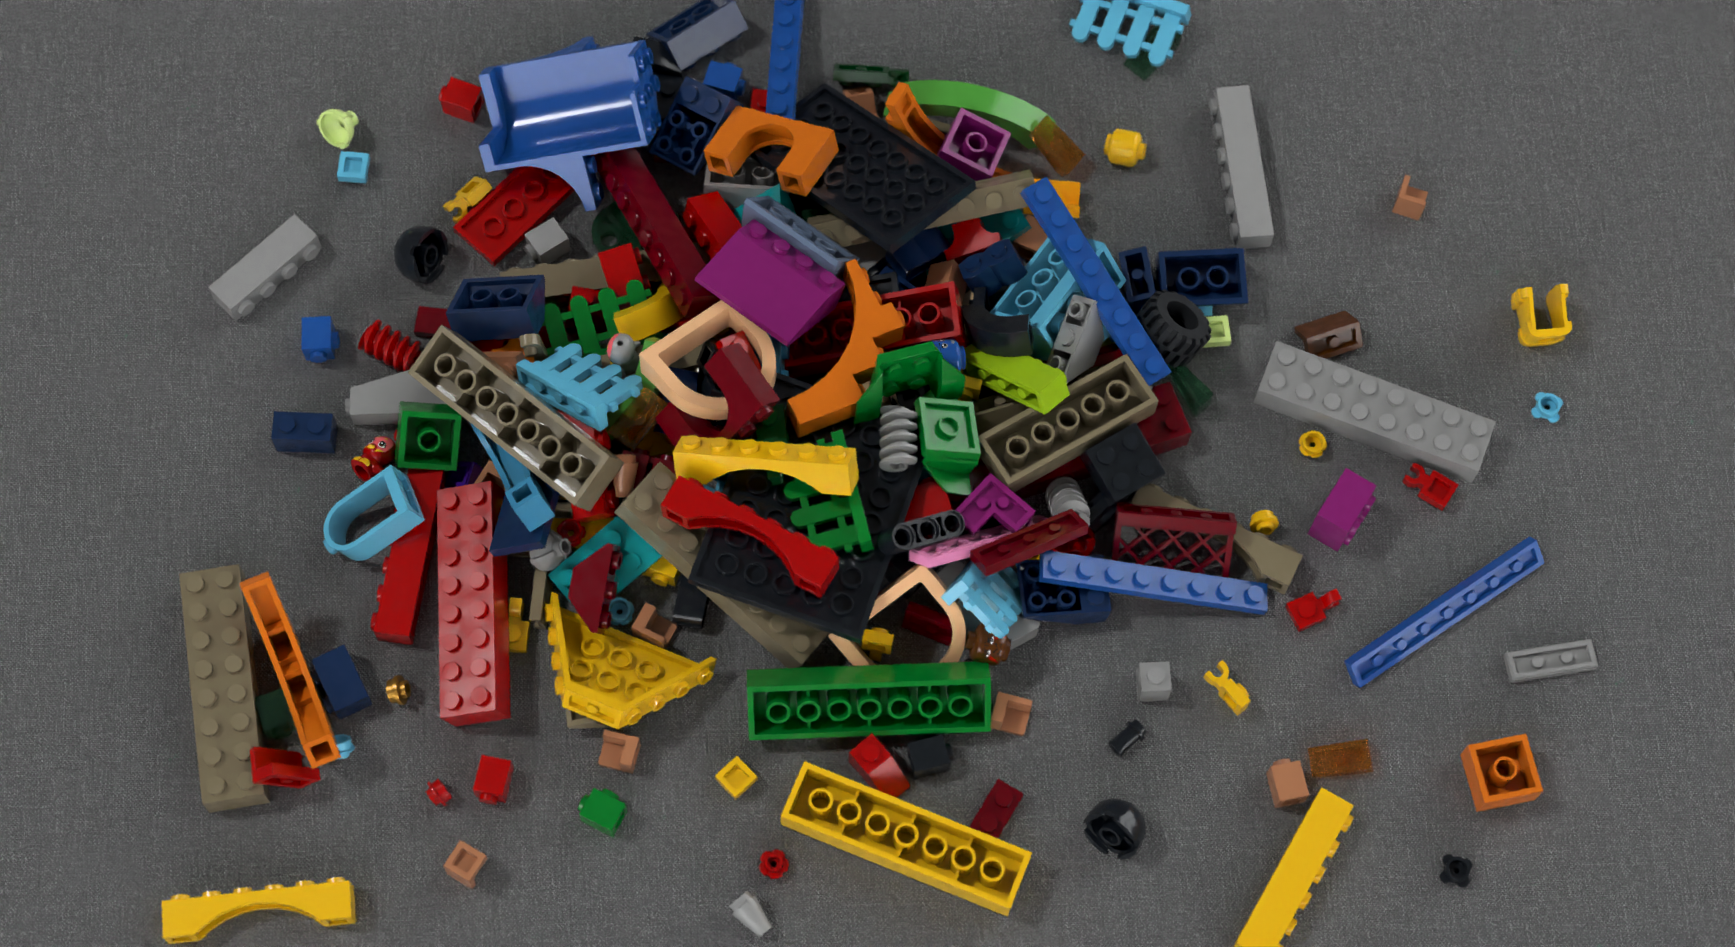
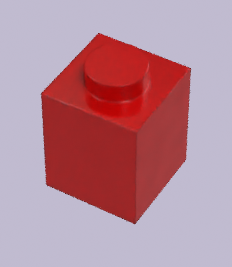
[439,77,485,123]
[473,755,514,805]

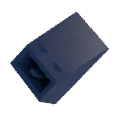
[649,76,745,176]
[1016,555,1112,624]

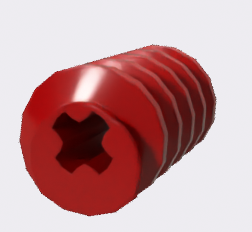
[358,319,422,372]

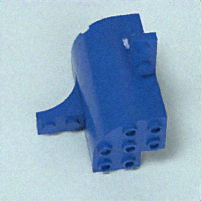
[478,36,661,211]

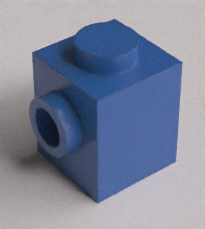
[703,60,747,101]
[301,316,340,363]

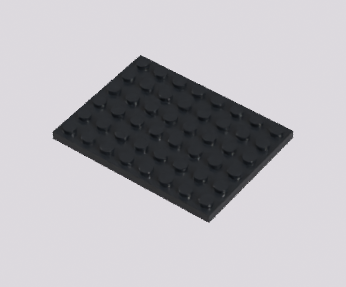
[688,372,925,644]

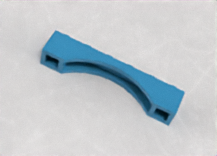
[469,422,556,532]

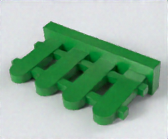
[542,280,664,358]
[784,430,874,553]

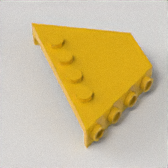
[544,592,717,730]

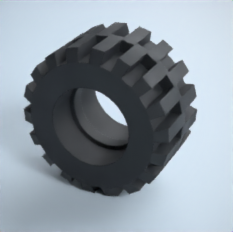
[1136,290,1211,367]

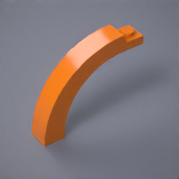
[885,82,1012,178]

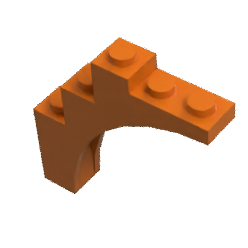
[786,259,906,438]
[239,571,341,769]

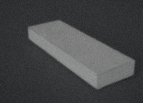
[1503,639,1599,684]

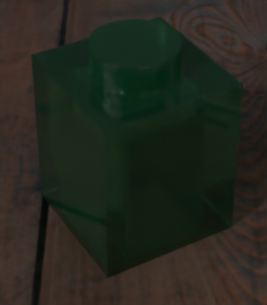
[254,688,296,739]

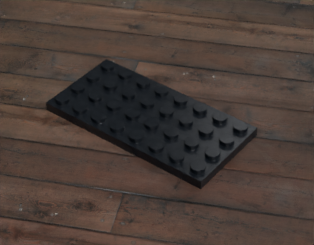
[749,83,977,254]

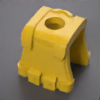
[1510,284,1572,347]

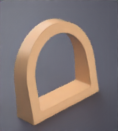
[639,300,776,420]
[828,564,966,666]

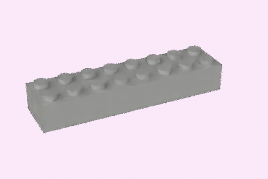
[1253,341,1496,484]

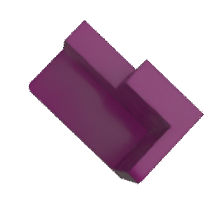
[955,473,1036,536]

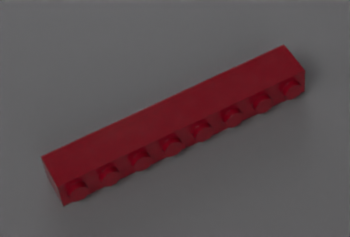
[595,147,721,318]

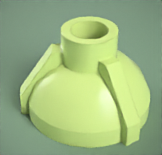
[317,109,358,149]

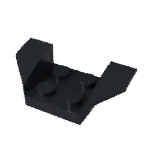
[633,36,684,134]

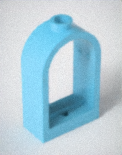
[323,465,425,561]

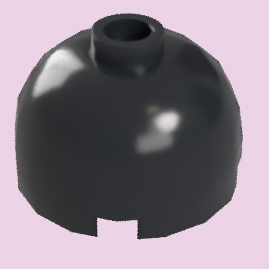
[394,226,449,284]
[1083,798,1146,860]

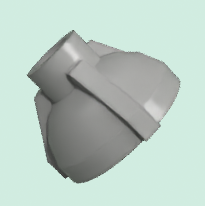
[529,528,571,571]

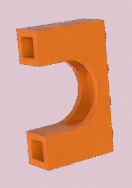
[703,106,839,196]

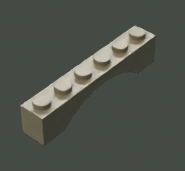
[1131,483,1303,595]

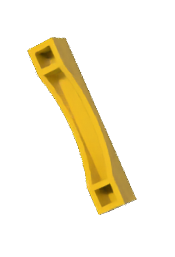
[672,435,859,496]
[162,877,356,944]

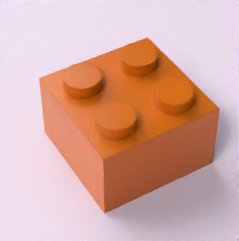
[1460,734,1543,812]

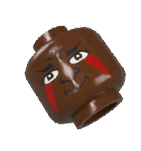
[965,624,1011,666]

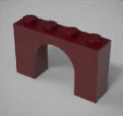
[655,342,780,447]

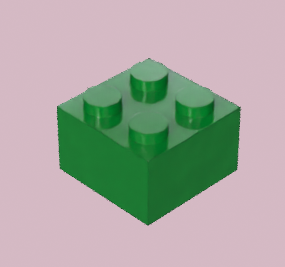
[395,401,462,471]

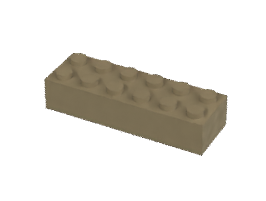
[978,354,1159,492]

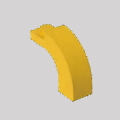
[614,283,684,341]

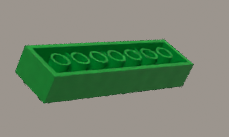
[747,661,991,740]

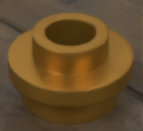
[386,675,411,705]

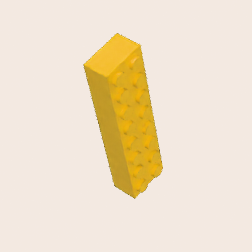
[780,761,1032,917]

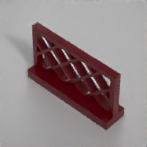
[1111,503,1237,578]

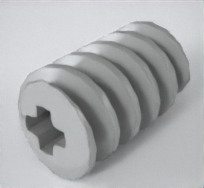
[879,405,918,472]
[1045,476,1090,527]

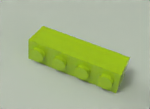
[963,344,1070,415]

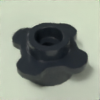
[1439,854,1472,888]

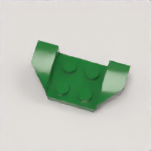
[853,341,966,424]
[913,389,981,496]

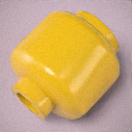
[1104,128,1147,167]

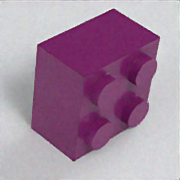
[937,108,1011,181]
[1307,468,1377,552]

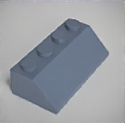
[741,196,860,283]

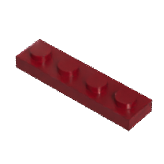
[970,508,1088,577]

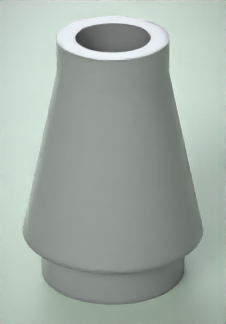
[729,891,773,938]

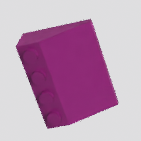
[695,219,846,346]

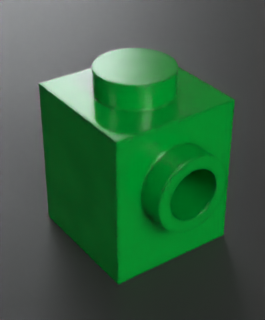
[578,788,628,838]

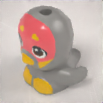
[607,333,641,379]

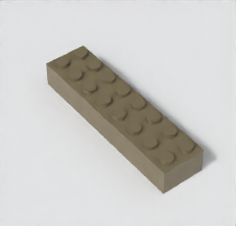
[408,325,624,511]
[614,462,828,668]
[179,564,270,813]

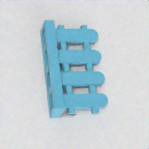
[1069,0,1191,67]
[516,343,643,431]
[941,560,1022,639]

